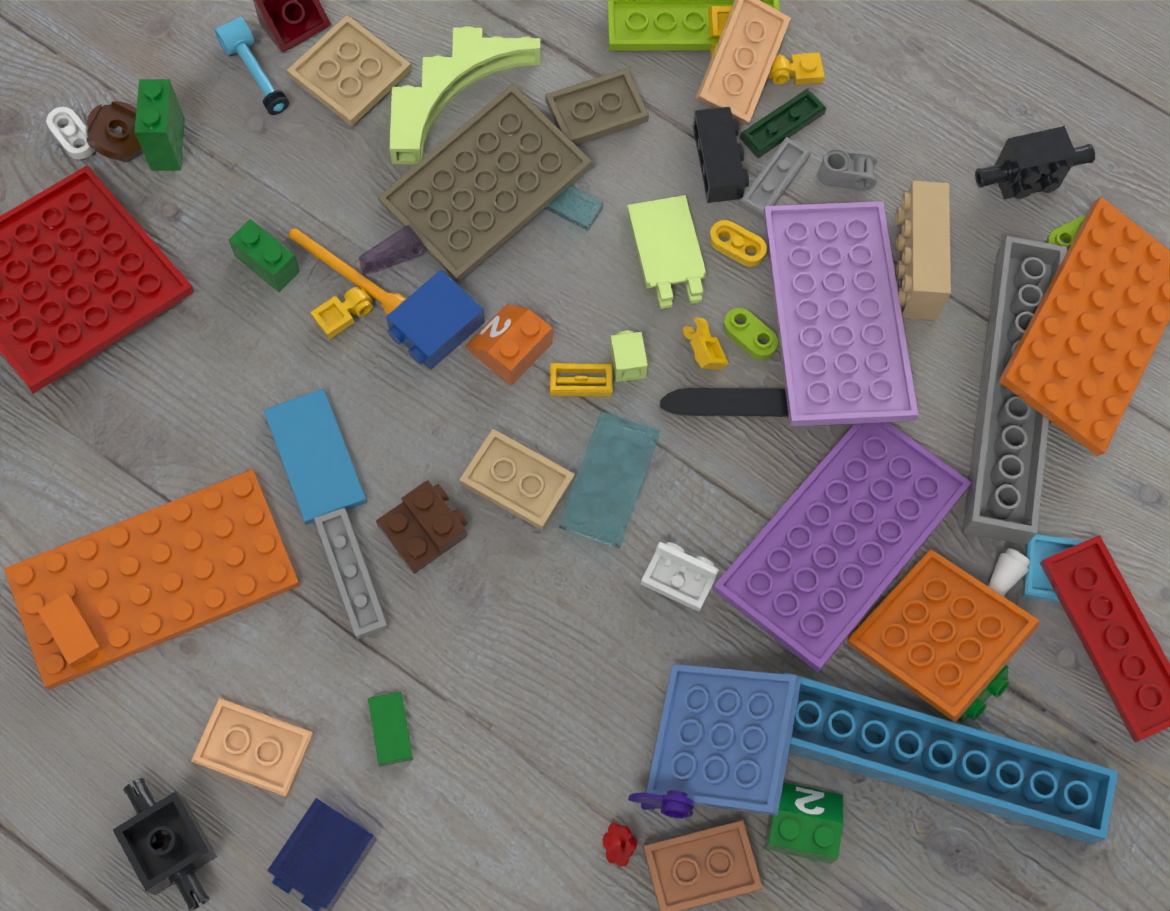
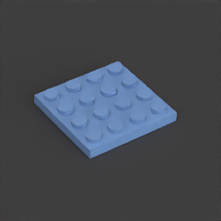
[646,664,802,816]

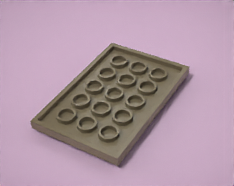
[377,84,593,282]

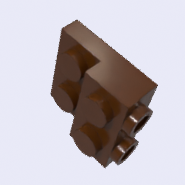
[376,480,468,574]

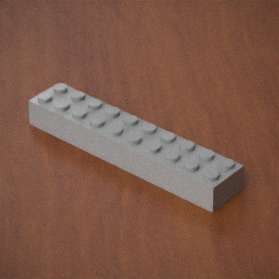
[963,236,1067,545]

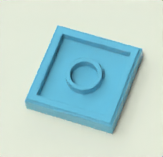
[1022,534,1085,602]

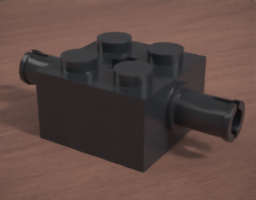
[975,126,1095,200]
[113,778,217,911]

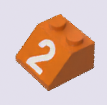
[465,304,553,386]

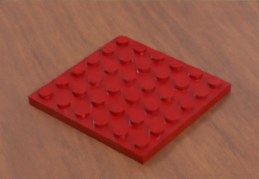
[0,165,194,394]

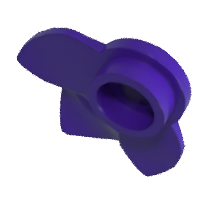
[628,790,694,819]

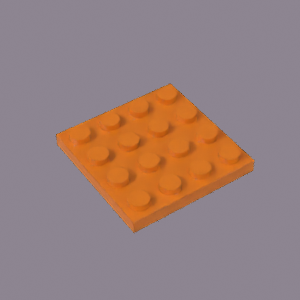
[847,549,1039,722]

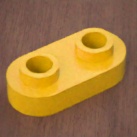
[709,220,767,267]

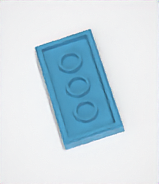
[264,388,367,525]

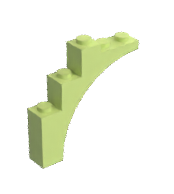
[389,26,540,164]

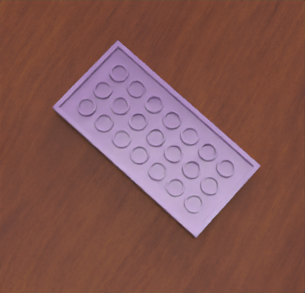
[764,201,918,427]

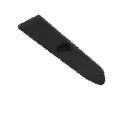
[660,388,789,417]

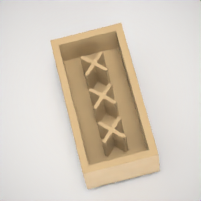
[895,181,951,320]

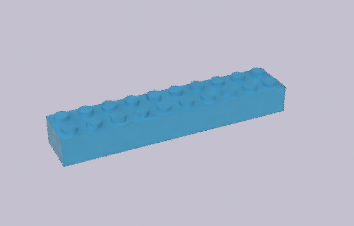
[783,672,1118,844]

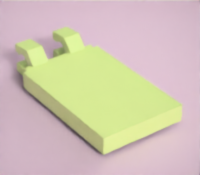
[627,195,706,309]

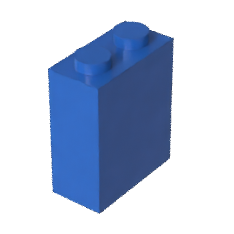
[386,270,485,370]

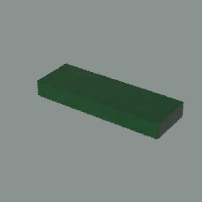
[740,88,827,158]

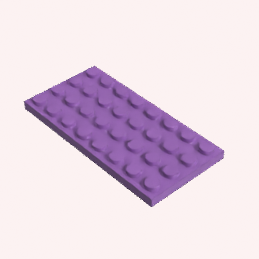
[713,422,972,673]

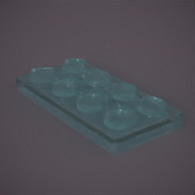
[559,412,661,549]

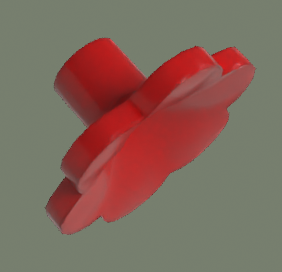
[602,822,637,867]

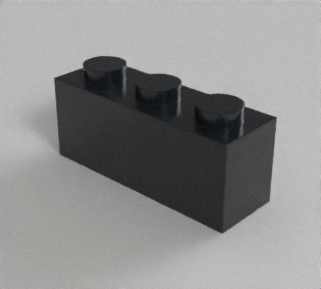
[693,107,749,203]

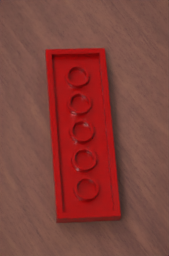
[1040,535,1170,742]

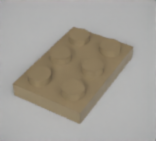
[545,68,649,145]

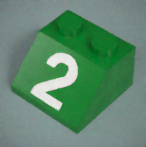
[764,782,843,864]

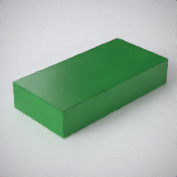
[368,692,413,766]

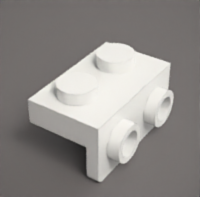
[641,542,719,612]

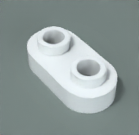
[46,107,95,160]

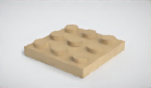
[286,15,412,127]

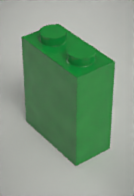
[135,79,185,171]

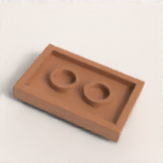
[643,820,763,911]

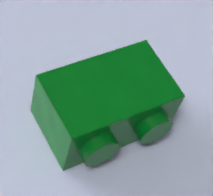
[229,219,300,292]

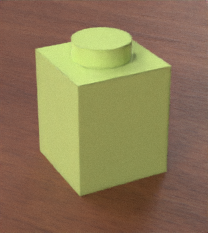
[610,330,648,382]

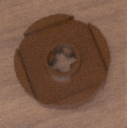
[86,101,142,162]

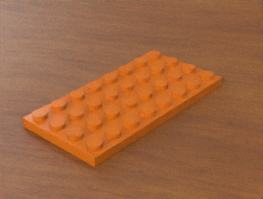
[999,197,1170,456]
[4,469,300,690]

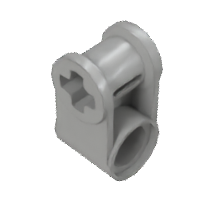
[818,148,877,190]

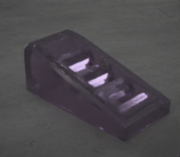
[359,225,424,276]

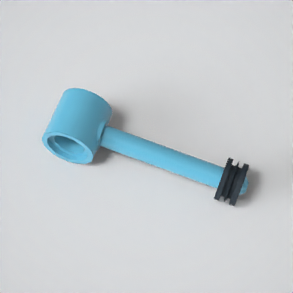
[214,16,289,115]

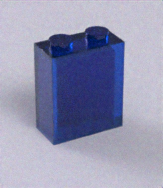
[267,798,377,911]

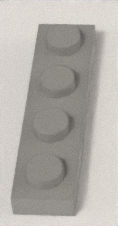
[314,507,388,640]

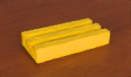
[550,363,613,397]

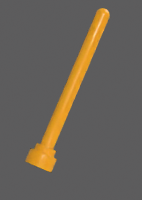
[289,228,406,315]

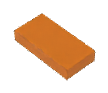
[37,592,102,667]

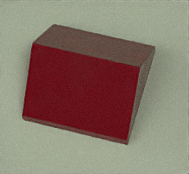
[253,0,331,52]

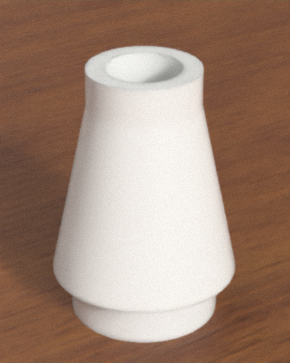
[987,548,1030,597]

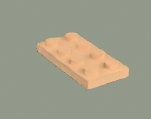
[696,0,791,124]

